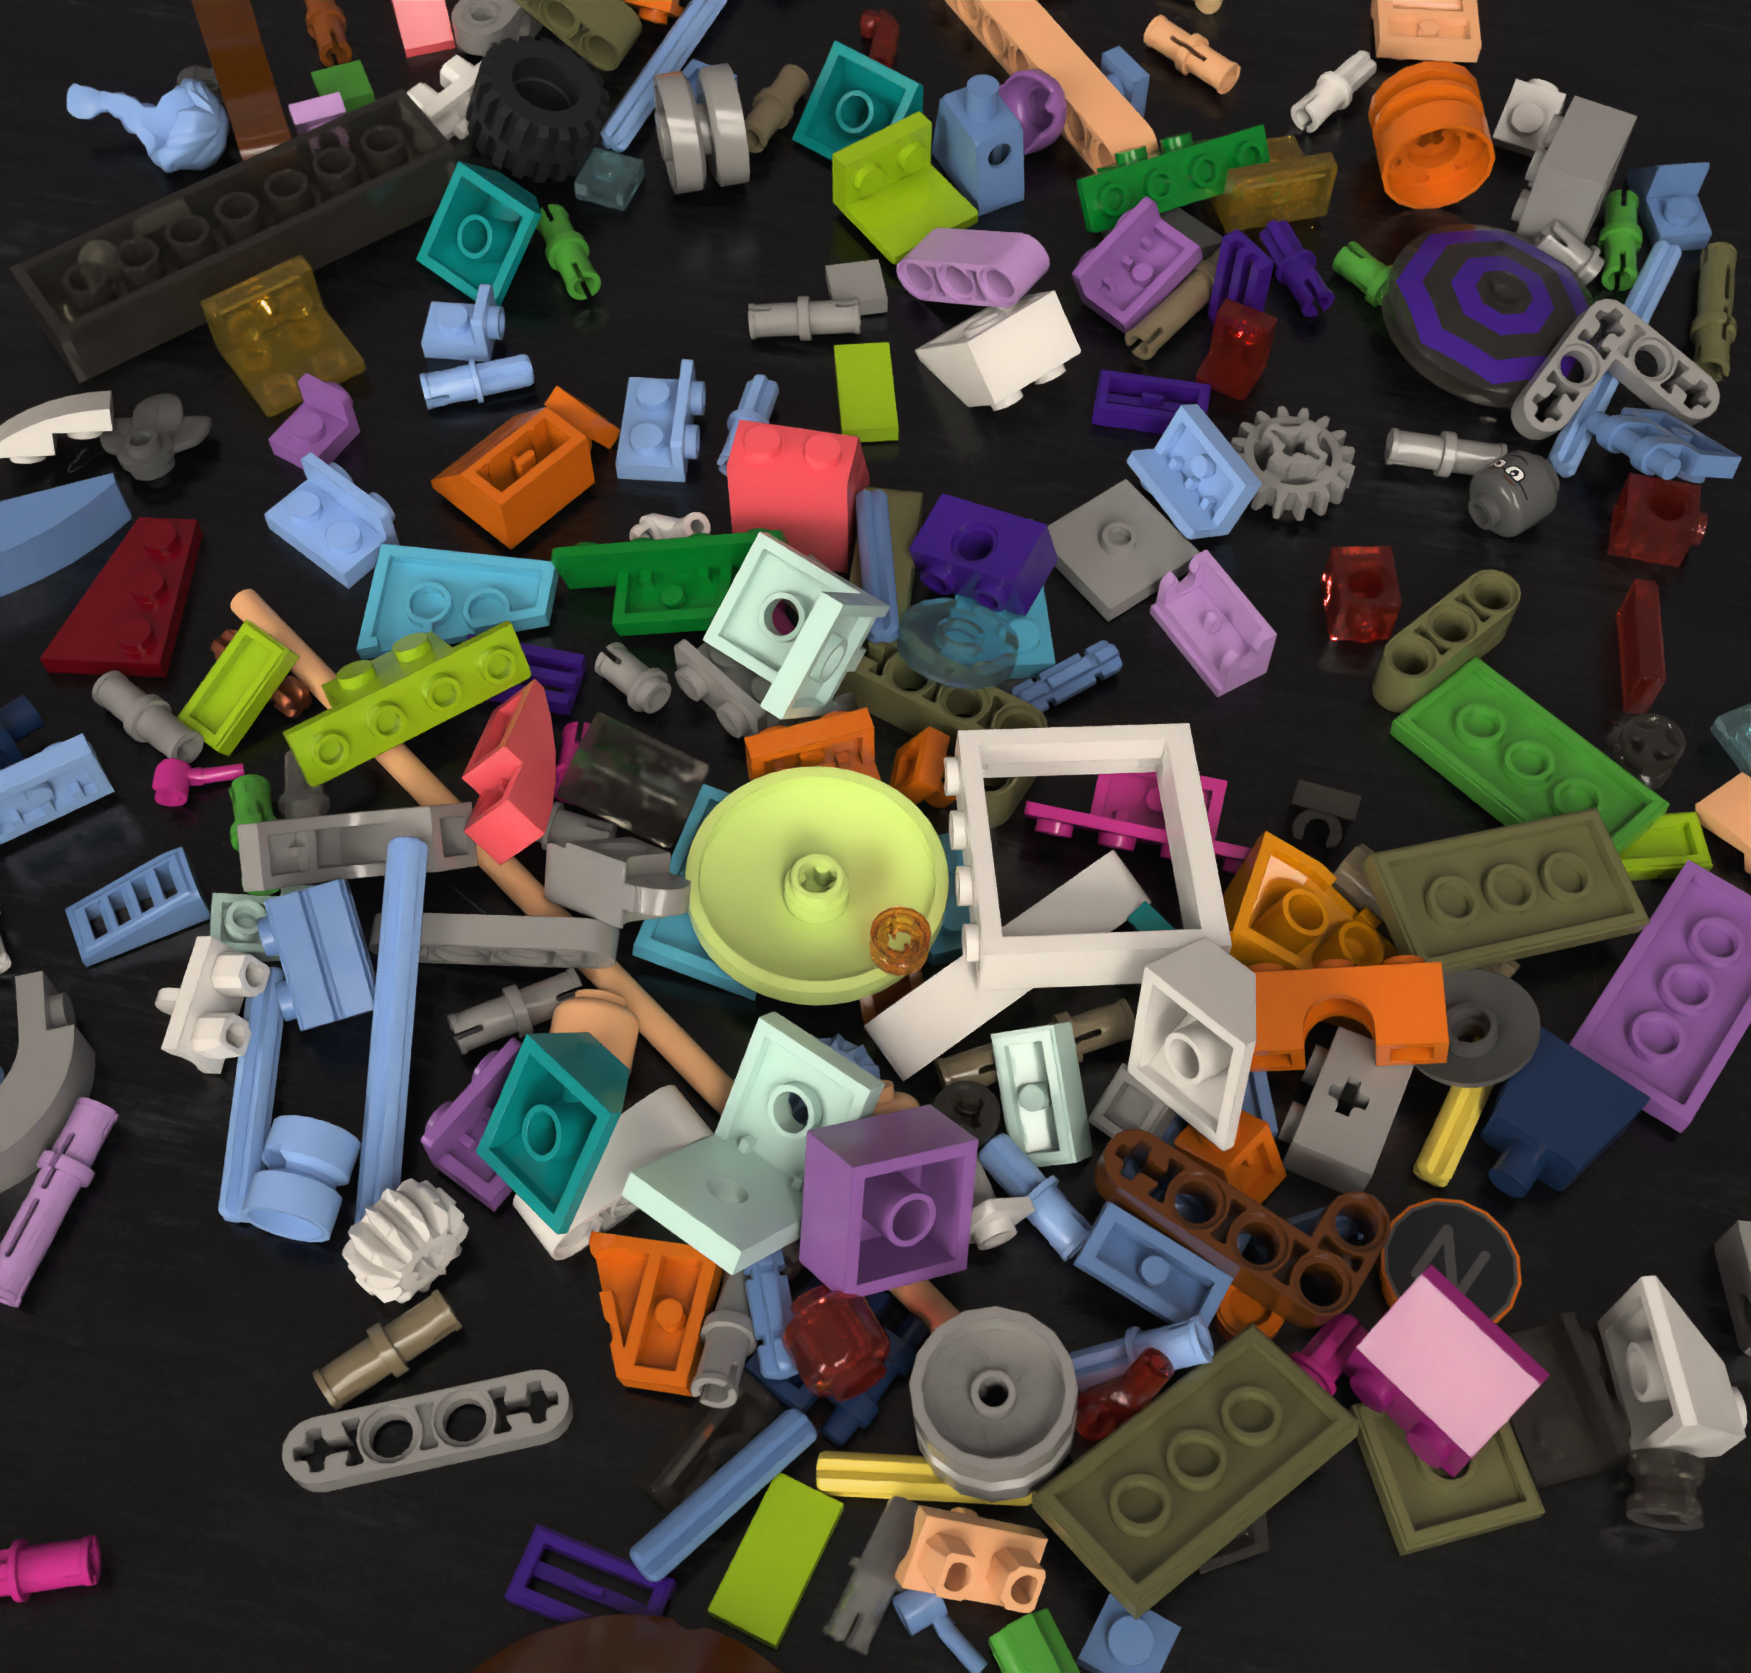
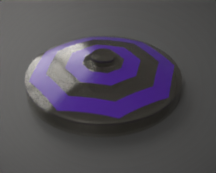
[1382,224,1601,409]

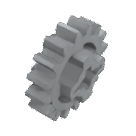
[1231,406,1355,521]

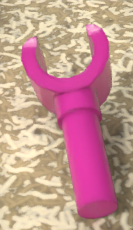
[152,758,245,807]

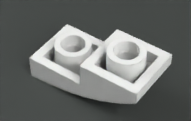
[0,391,114,464]

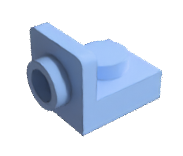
[421,284,505,362]

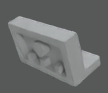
[674,639,800,738]

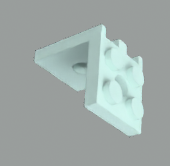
[703,532,890,720]
[622,1011,885,1275]

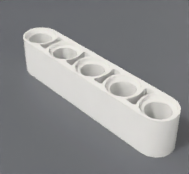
[864,850,1152,1082]

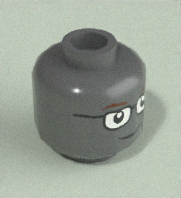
[1468,450,1560,538]

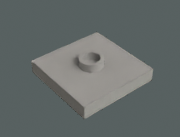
[1048,479,1200,622]

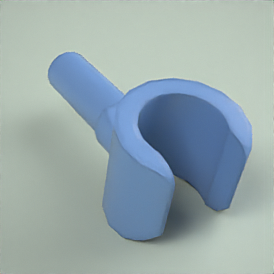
[892,1589,988,1673]

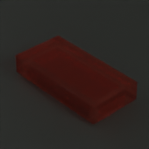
[1616,579,1666,714]

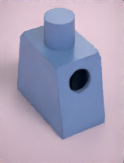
[932,74,1025,216]

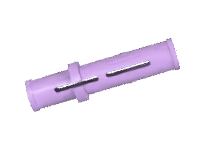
[0,1097,119,1308]

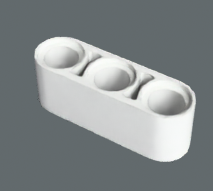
[513,1085,714,1260]

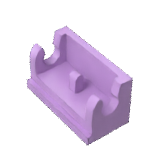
[1150,549,1277,698]

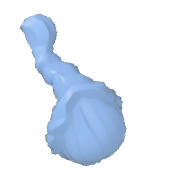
[67,78,230,173]

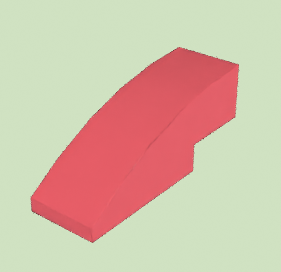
[462,679,556,865]

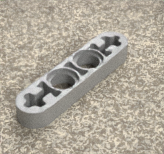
[368,913,620,969]
[282,1370,573,1492]

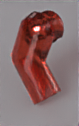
[860,8,900,69]

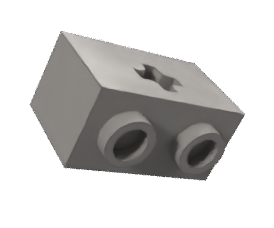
[1277,1026,1414,1194]

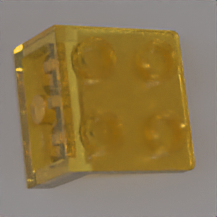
[1210,135,1338,233]
[200,255,366,417]

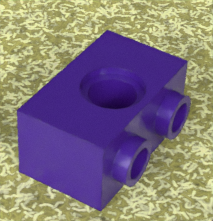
[908,493,1058,616]

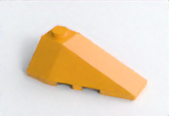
[1223,831,1466,1042]

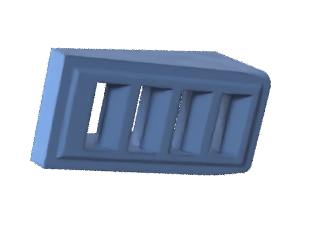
[65,846,210,967]

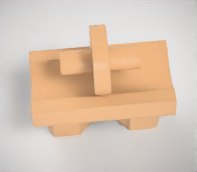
[894,1505,1048,1614]

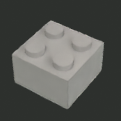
[1511,96,1638,245]

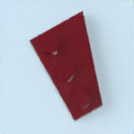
[40,517,203,678]

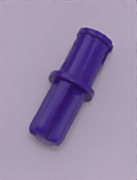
[1260,219,1334,317]

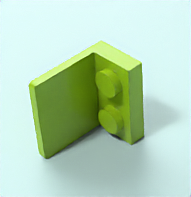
[832,111,978,264]

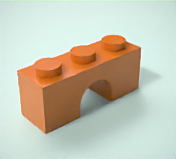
[1247,955,1449,1072]

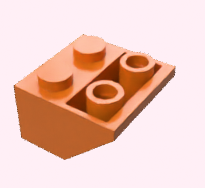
[431,407,595,550]

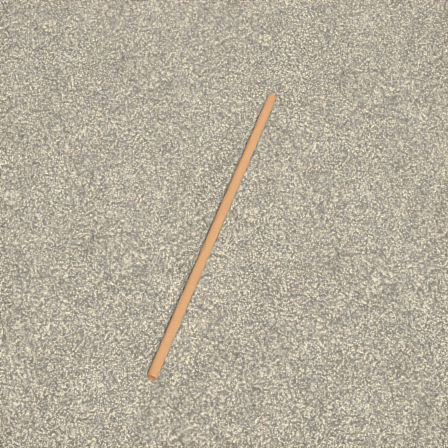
[230,589,960,1334]

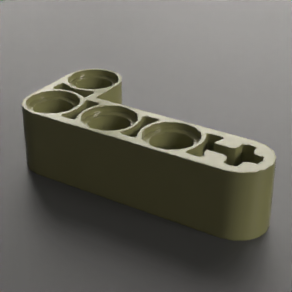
[835,638,1048,828]

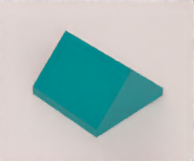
[792,40,923,160]

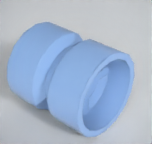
[241,1115,361,1242]

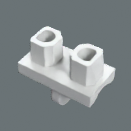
[406,55,481,152]
[155,936,270,1074]

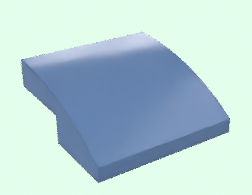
[1073,1158,1252,1327]

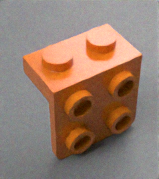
[744,707,881,781]

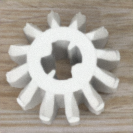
[342,1178,469,1304]

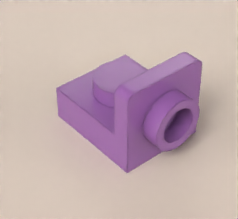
[268,373,360,469]

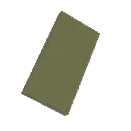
[1361,808,1651,976]
[1032,1323,1360,1620]

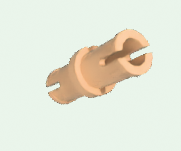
[1143,15,1241,95]

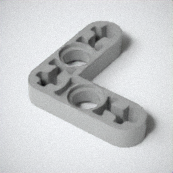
[1511,299,1720,440]

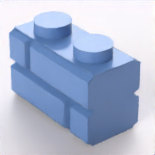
[257,879,376,1031]

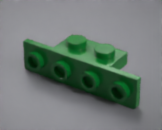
[1076,124,1273,233]
[551,528,789,636]

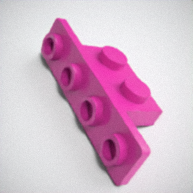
[1024,772,1252,874]

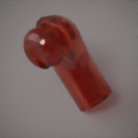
[1075,1348,1174,1441]

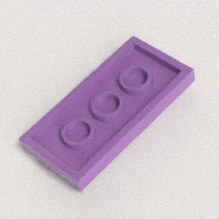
[1569,860,1751,1133]

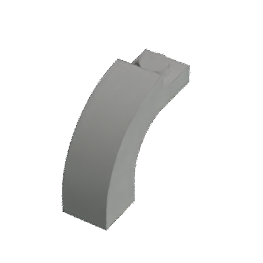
[237,802,478,892]
[0,971,95,1193]

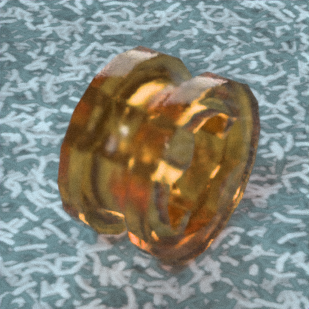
[869,906,931,976]

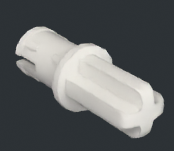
[1291,50,1377,133]

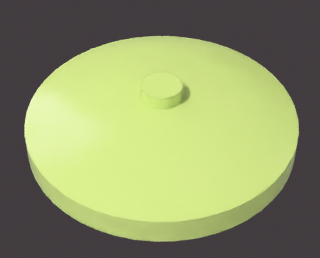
[685,766,949,1005]

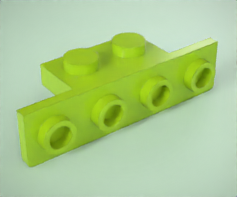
[282,620,531,787]

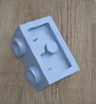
[615,359,706,482]
[264,452,399,589]
[0,733,115,845]

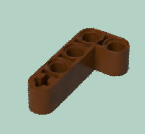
[191,0,301,182]
[1094,1129,1391,1329]

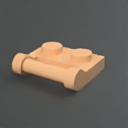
[1371,0,1482,63]

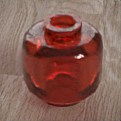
[781,1285,891,1403]

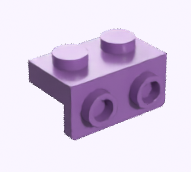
[1072,197,1204,334]
[421,1038,522,1211]

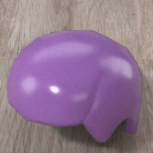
[999,69,1067,155]

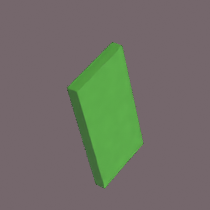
[1389,655,1670,855]

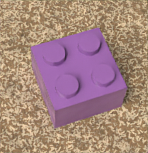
[799,1104,978,1302]

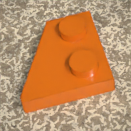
[589,1231,723,1397]

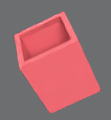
[727,420,870,573]

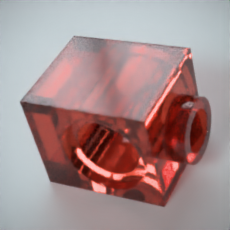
[1608,473,1708,567]
[1321,546,1402,643]

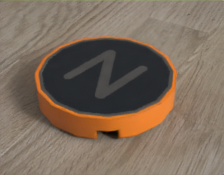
[1376,1198,1522,1324]

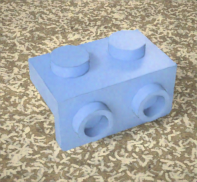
[1126,404,1262,539]

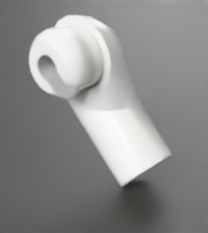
[630,512,711,541]

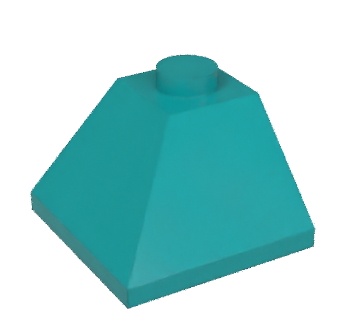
[416,161,542,306]
[476,1032,630,1235]

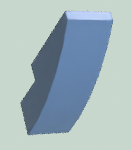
[0,473,132,597]

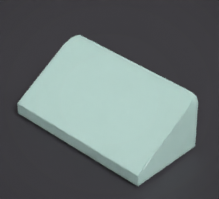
[991,1021,1093,1167]

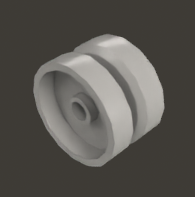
[653,63,750,195]
[909,1306,1078,1502]

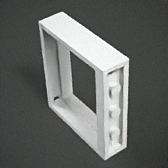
[944,723,1232,990]

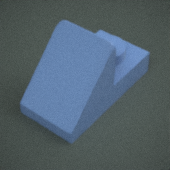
[1626,162,1712,250]

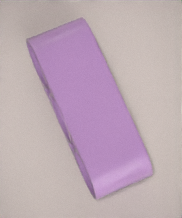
[896,228,1050,308]

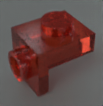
[1195,298,1278,401]

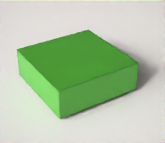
[311,60,377,114]

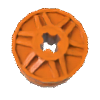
[1368,61,1495,209]

